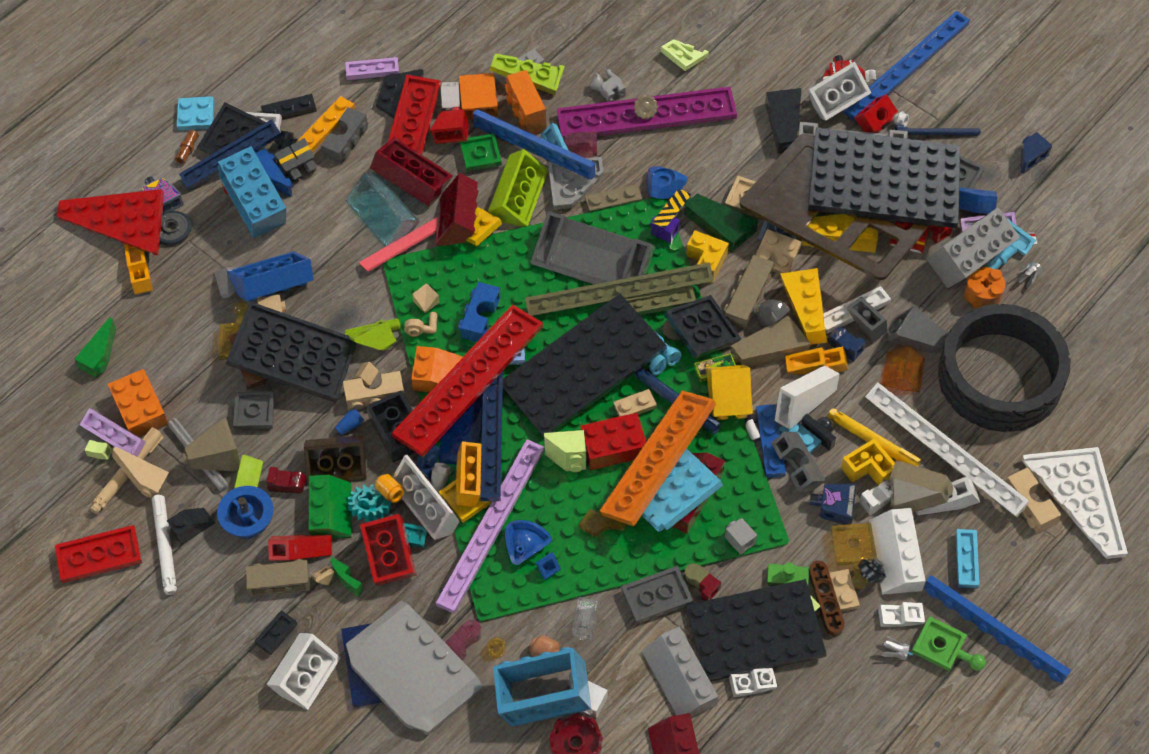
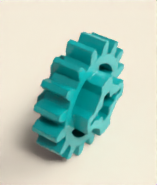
[348,484,391,522]

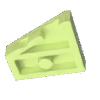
[660,39,709,71]

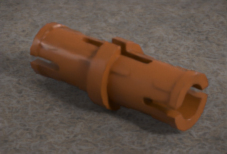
[175,130,199,165]

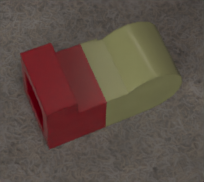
[684,563,721,601]

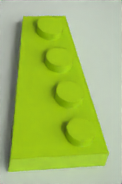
[489,54,565,95]

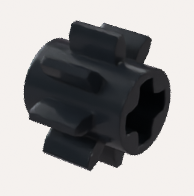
[274,130,298,149]

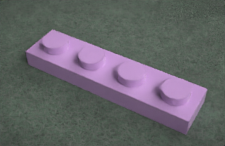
[80,408,146,457]

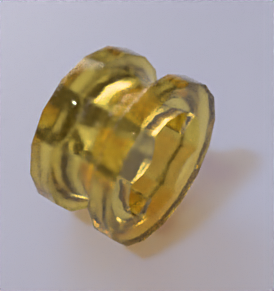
[487,637,506,658]

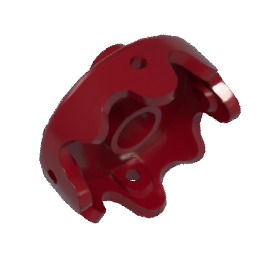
[549,714,603,754]

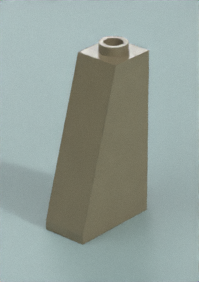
[731,316,810,367]

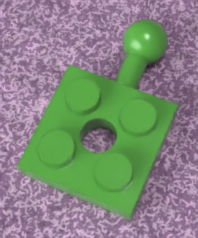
[911,616,986,671]

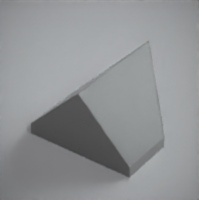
[214,268,236,298]

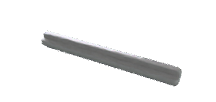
[168,418,228,491]

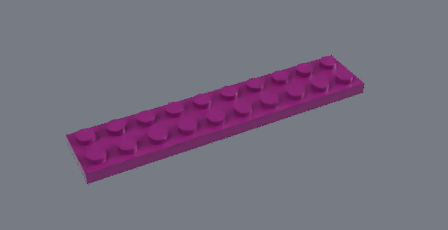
[557,86,737,140]

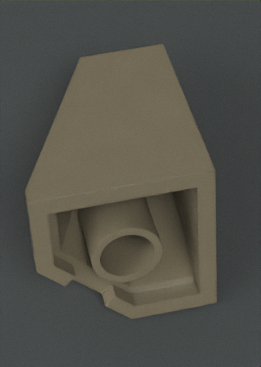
[890,461,953,512]

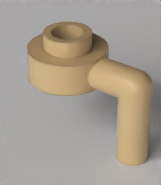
[404,312,437,336]

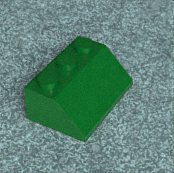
[309,475,352,539]

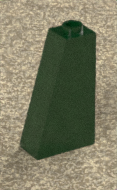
[684,193,758,253]

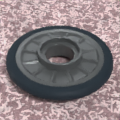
[160,211,192,245]

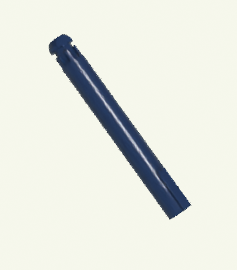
[635,368,721,435]

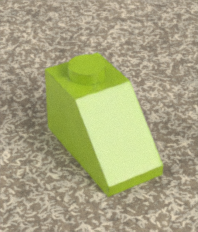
[349,319,397,351]

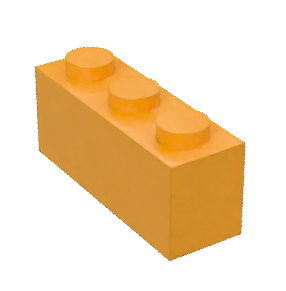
[456,442,481,507]

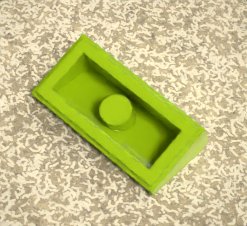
[234,455,264,489]

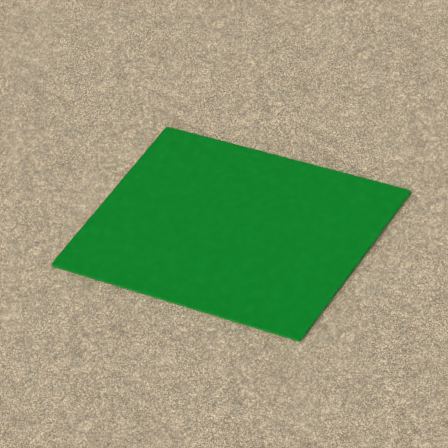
[383,197,789,622]

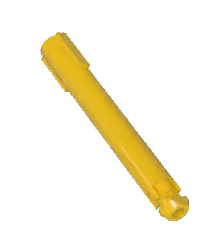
[827,409,921,467]

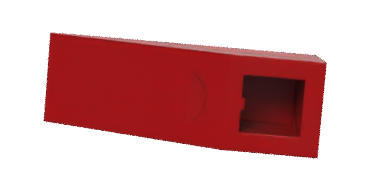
[268,535,332,561]

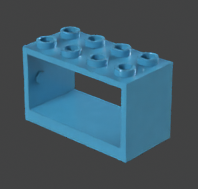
[218,146,286,239]
[493,647,591,727]

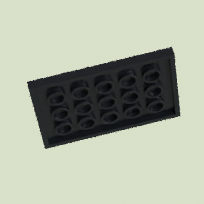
[226,301,357,403]
[686,579,827,682]

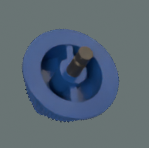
[217,486,274,539]

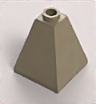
[182,418,240,472]

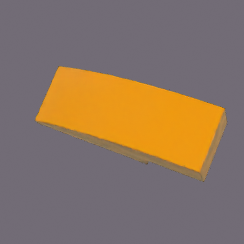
[124,245,153,294]
[785,346,848,375]

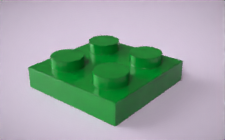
[460,133,502,172]

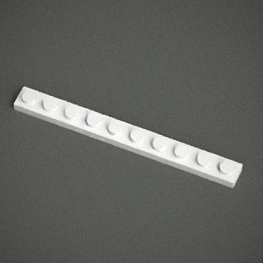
[865,382,1030,517]

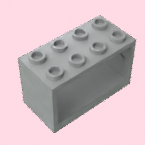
[926,207,1020,288]

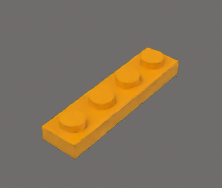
[297,96,355,153]

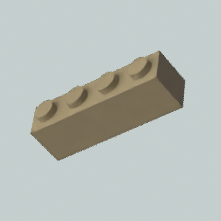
[723,255,774,330]

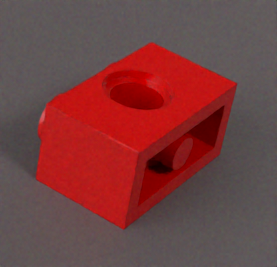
[854,94,898,133]

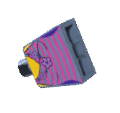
[141,176,184,213]

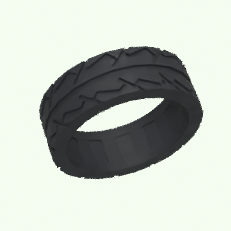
[938,304,1071,432]

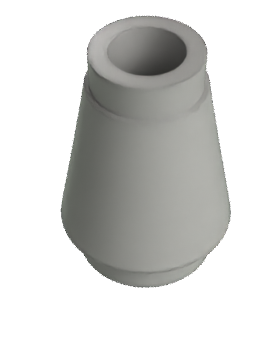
[431,463,451,494]

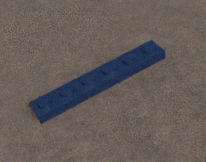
[179,119,282,190]

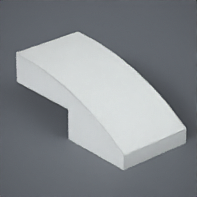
[878,602,925,627]

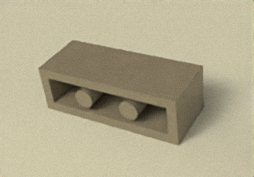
[246,559,311,597]

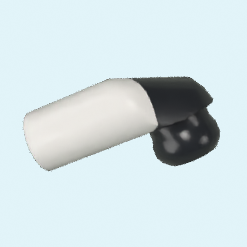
[745,413,761,440]

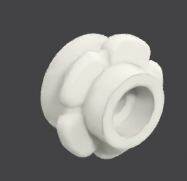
[894,111,909,126]

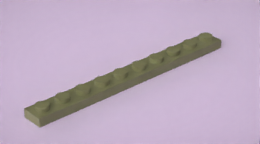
[525,262,713,316]

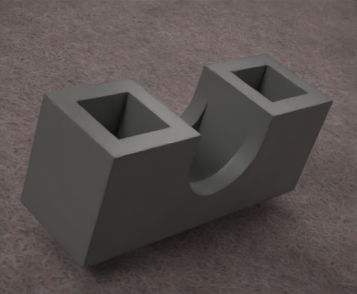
[321,107,368,164]
[771,432,826,492]

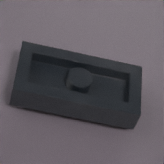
[254,610,298,655]

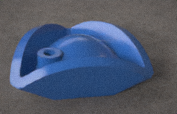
[647,166,688,199]
[505,520,552,565]

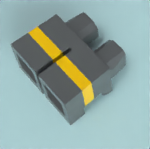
[274,138,317,182]

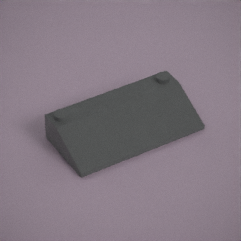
[530,211,655,284]

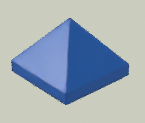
[536,552,561,580]

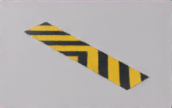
[652,189,691,228]

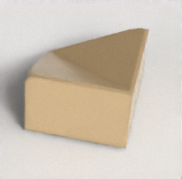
[412,284,440,313]

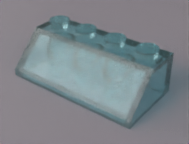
[346,173,420,247]

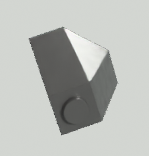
[887,306,948,353]

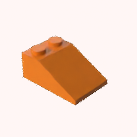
[411,346,463,392]

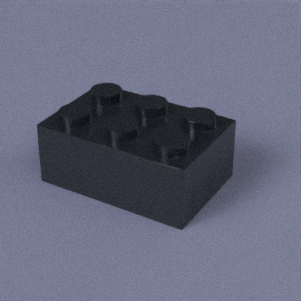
[366,391,416,463]

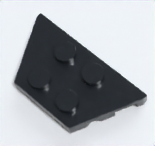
[376,69,424,118]

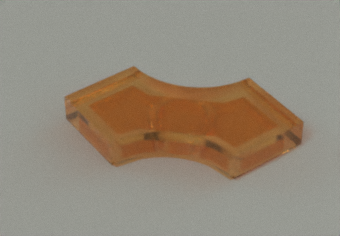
[579,509,628,537]

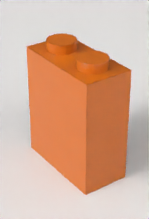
[459,73,498,120]

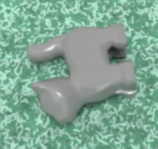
[590,69,627,102]

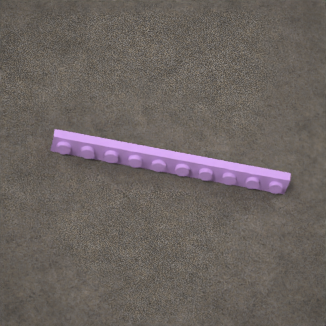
[436,440,545,614]

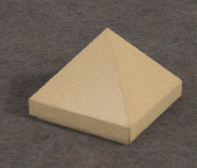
[311,566,334,586]

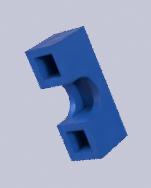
[458,282,501,342]

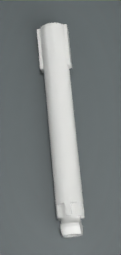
[152,494,177,595]

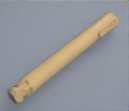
[89,427,164,514]

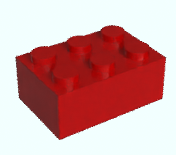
[580,413,646,470]
[360,514,417,586]

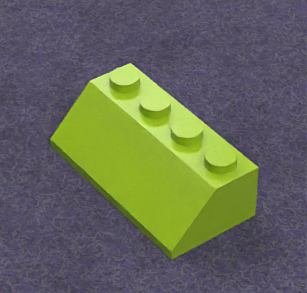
[488,149,548,227]

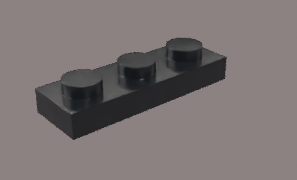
[261,94,317,120]

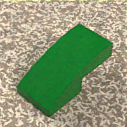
[330,557,363,597]

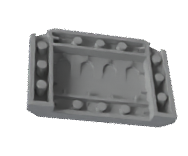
[346,600,483,735]

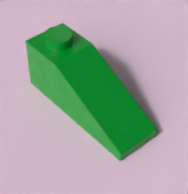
[75,317,116,378]

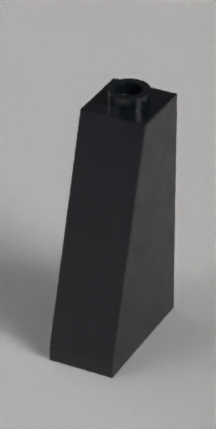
[765,88,802,154]

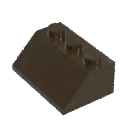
[304,435,367,484]

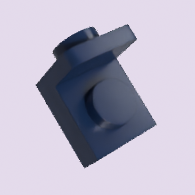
[416,445,440,479]

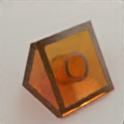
[882,346,925,393]

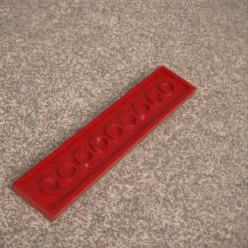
[392,305,543,457]

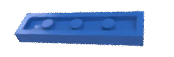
[756,404,786,478]

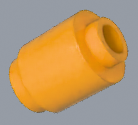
[375,474,404,503]

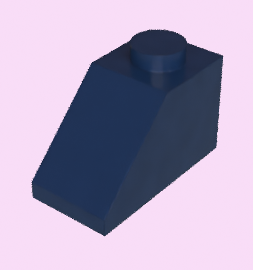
[1021,132,1052,174]

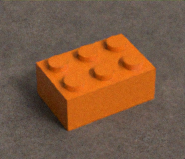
[505,70,546,135]
[108,369,168,437]

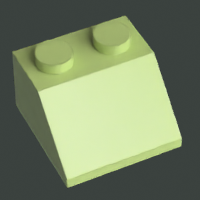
[544,430,586,472]

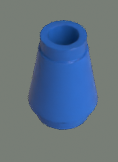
[335,409,364,436]

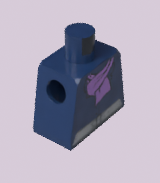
[809,484,857,527]

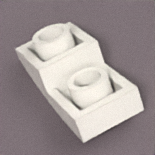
[729,668,777,697]

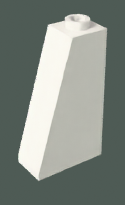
[775,366,839,429]

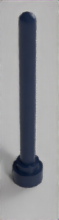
[895,125,981,136]

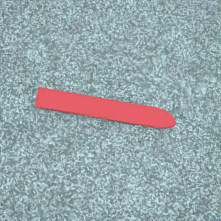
[359,217,438,272]

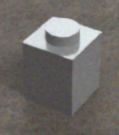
[725,518,757,555]

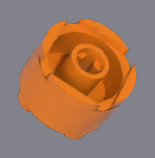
[964,267,1005,309]

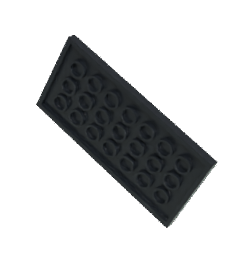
[503,293,667,438]

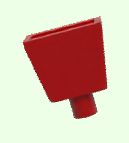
[430,107,469,144]

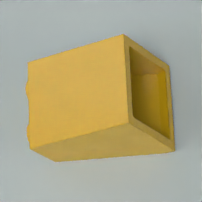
[706,365,753,420]

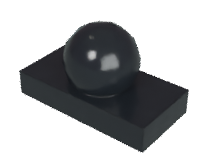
[801,414,836,451]

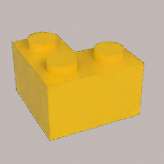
[686,230,729,283]
[840,438,895,486]

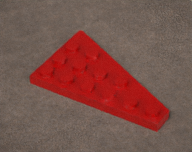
[57,189,164,255]

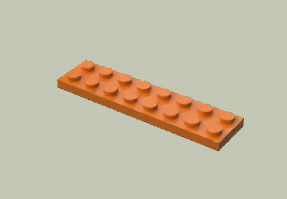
[600,390,716,526]

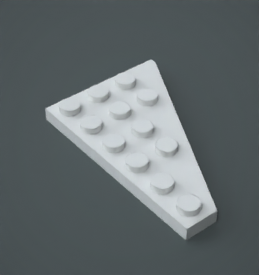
[1022,447,1128,559]

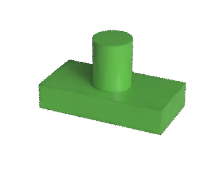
[767,563,809,586]

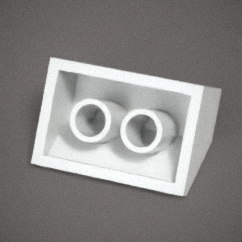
[808,62,871,120]
[266,633,340,710]

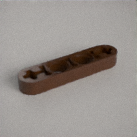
[809,561,845,636]

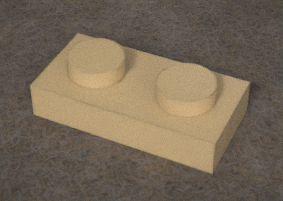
[613,389,657,417]
[830,569,860,612]

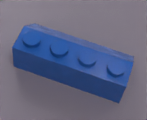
[227,251,314,301]

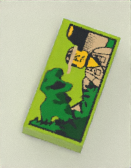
[694,353,736,382]

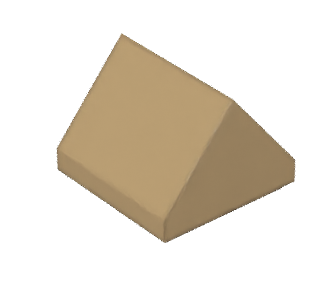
[353,362,379,387]

